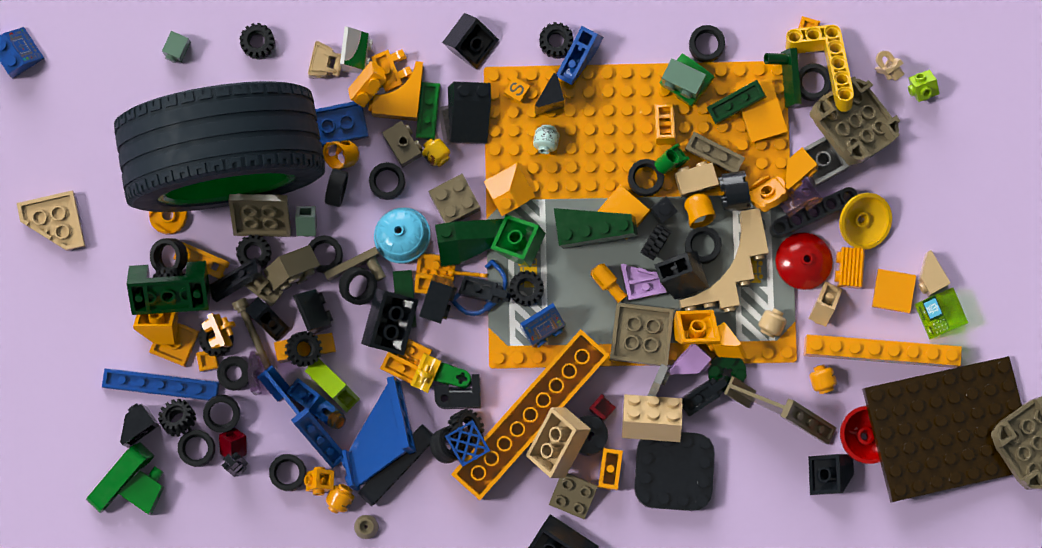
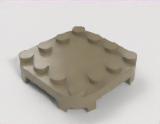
[810,76,900,166]
[991,396,1042,490]

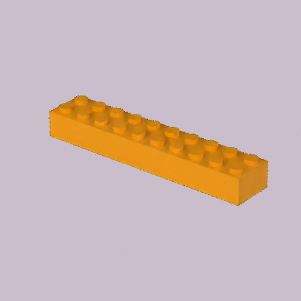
[451,329,609,500]

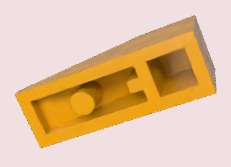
[274,333,336,363]

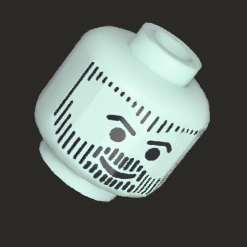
[533,124,560,154]

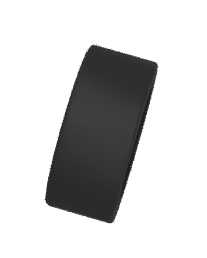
[689,25,725,63]
[799,63,831,101]
[628,159,664,197]
[369,162,406,200]
[325,169,348,207]
[685,226,722,264]
[308,235,343,273]
[150,238,188,272]
[339,267,377,305]
[203,395,240,433]
[177,430,215,467]
[269,454,306,491]

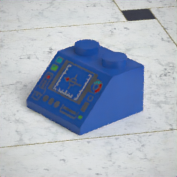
[0,27,44,79]
[520,303,565,348]

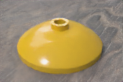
[839,193,892,250]

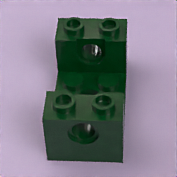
[126,261,211,315]

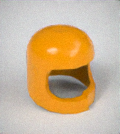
[323,140,359,170]
[684,193,716,229]

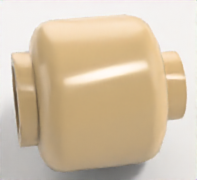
[758,308,787,338]

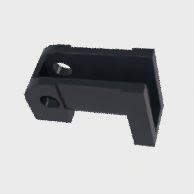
[434,374,481,409]

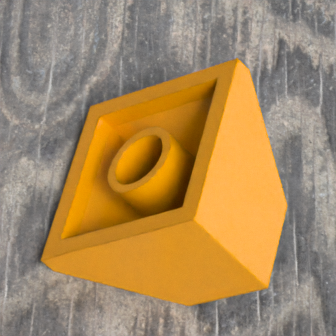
[484,163,536,216]
[672,310,720,344]
[133,312,178,345]

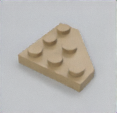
[17,190,85,251]

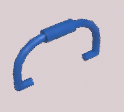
[450,260,508,316]

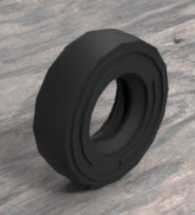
[217,356,252,391]

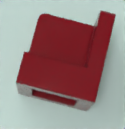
[589,394,616,422]
[219,428,247,457]

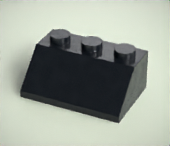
[361,288,419,355]
[528,514,599,548]

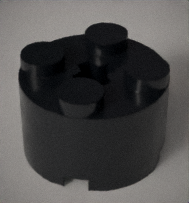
[718,170,751,212]
[579,415,608,456]

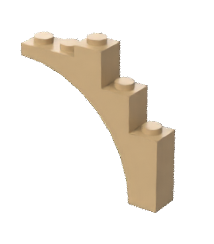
[679,208,769,313]

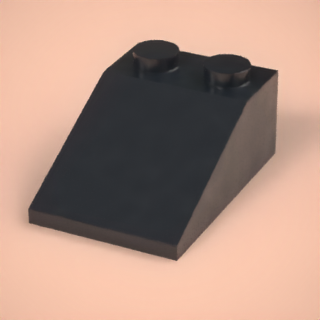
[448,81,491,144]

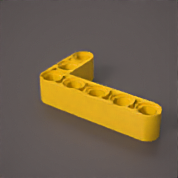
[785,25,854,112]

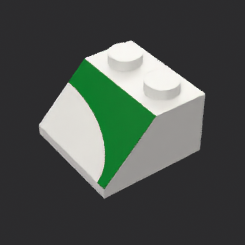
[340,26,373,74]

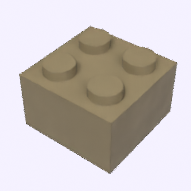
[428,174,480,223]
[263,245,320,291]

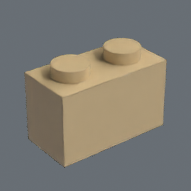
[675,161,719,198]

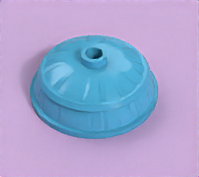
[374,208,431,264]

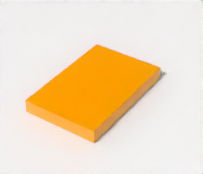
[734,78,788,143]

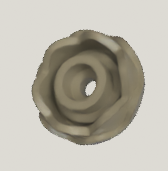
[354,515,379,539]

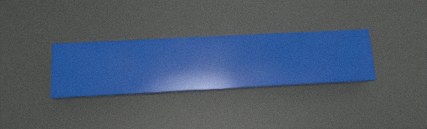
[102,368,219,401]

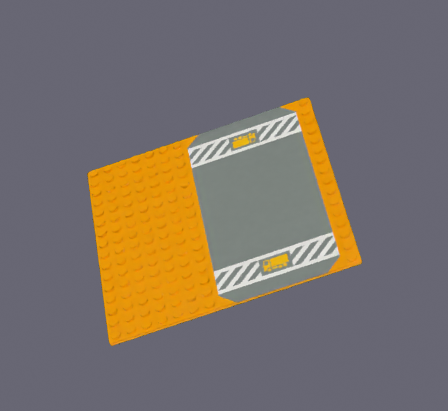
[484,61,797,369]

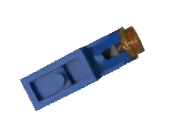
[286,378,346,429]

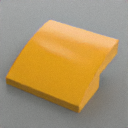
[598,185,651,240]
[414,253,456,294]
[380,338,433,384]

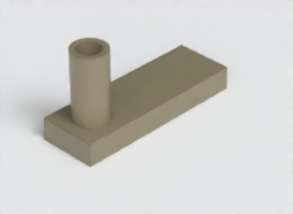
[324,247,386,282]

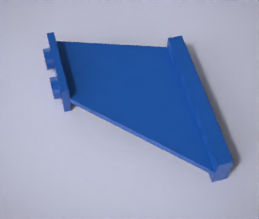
[257,365,343,469]
[341,376,416,491]

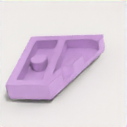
[621,264,666,301]

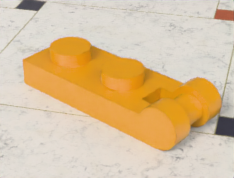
[173,241,230,279]

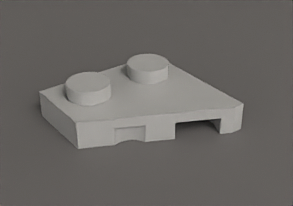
[648,364,670,397]

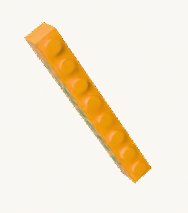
[803,334,962,368]

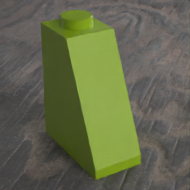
[305,358,360,413]

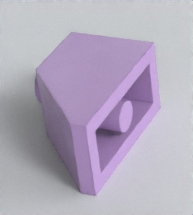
[668,344,712,375]

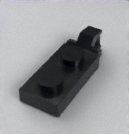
[458,276,512,303]
[681,375,730,416]
[221,452,248,477]

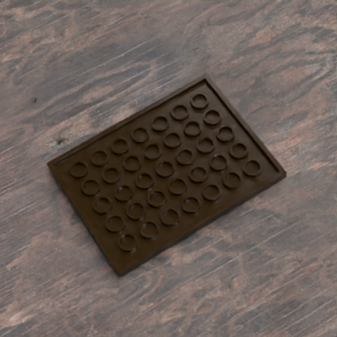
[862,356,1022,503]

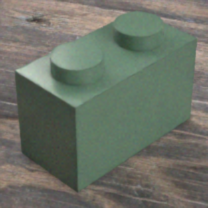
[661,58,706,99]

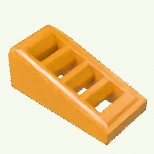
[655,104,675,145]

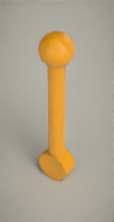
[448,269,488,278]

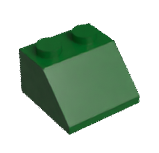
[491,214,546,268]

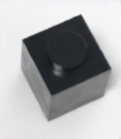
[649,196,678,224]

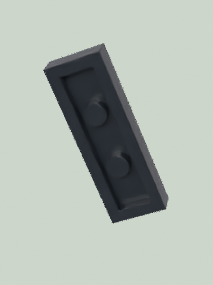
[210,257,262,302]

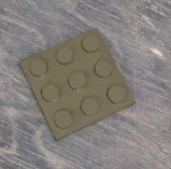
[229,194,291,237]
[610,303,674,366]

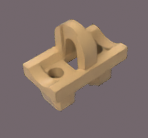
[875,51,904,81]

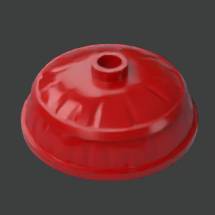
[840,406,880,464]

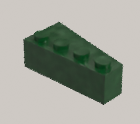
[554,208,638,249]

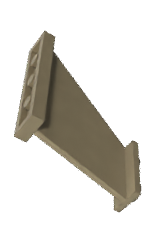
[724,376,837,445]

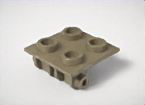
[549,473,598,519]

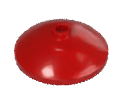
[775,233,832,290]

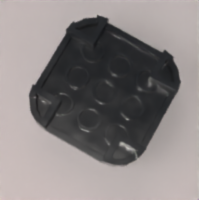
[634,432,715,511]

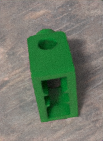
[118,466,164,515]

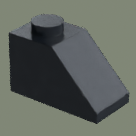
[245,297,289,341]

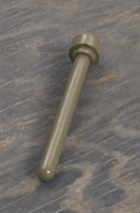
[232,298,271,370]

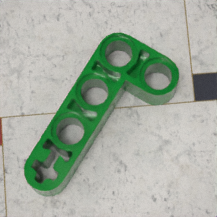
[86,442,155,513]

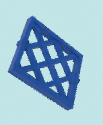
[445,420,490,467]

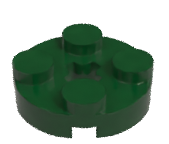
[708,356,747,392]

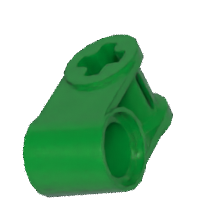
[654,143,690,174]
[434,363,472,388]

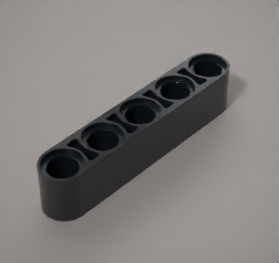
[769,187,858,238]
[358,424,433,507]

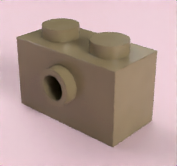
[382,121,423,168]

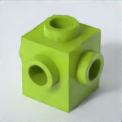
[908,70,940,102]

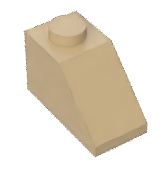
[918,250,950,297]
[808,281,843,327]

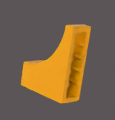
[369,61,424,121]

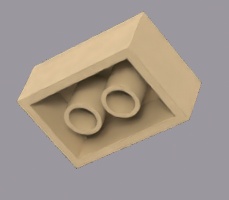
[622,394,682,442]
[525,407,591,478]

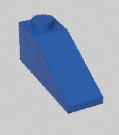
[557,26,604,85]

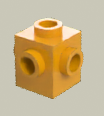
[304,467,334,496]

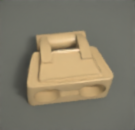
[308,41,341,79]

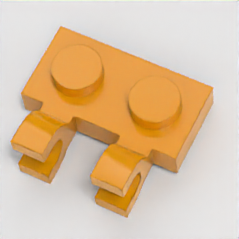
[371,49,412,92]

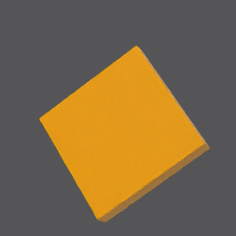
[872,269,916,314]
[149,323,200,367]

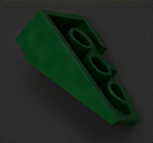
[435,219,504,267]

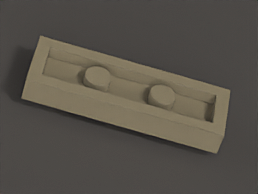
[685,132,745,173]

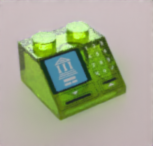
[914,288,968,340]

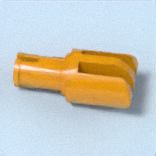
[591,264,627,303]

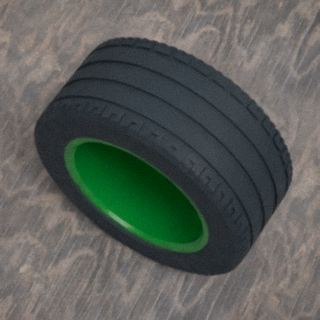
[114,81,325,212]

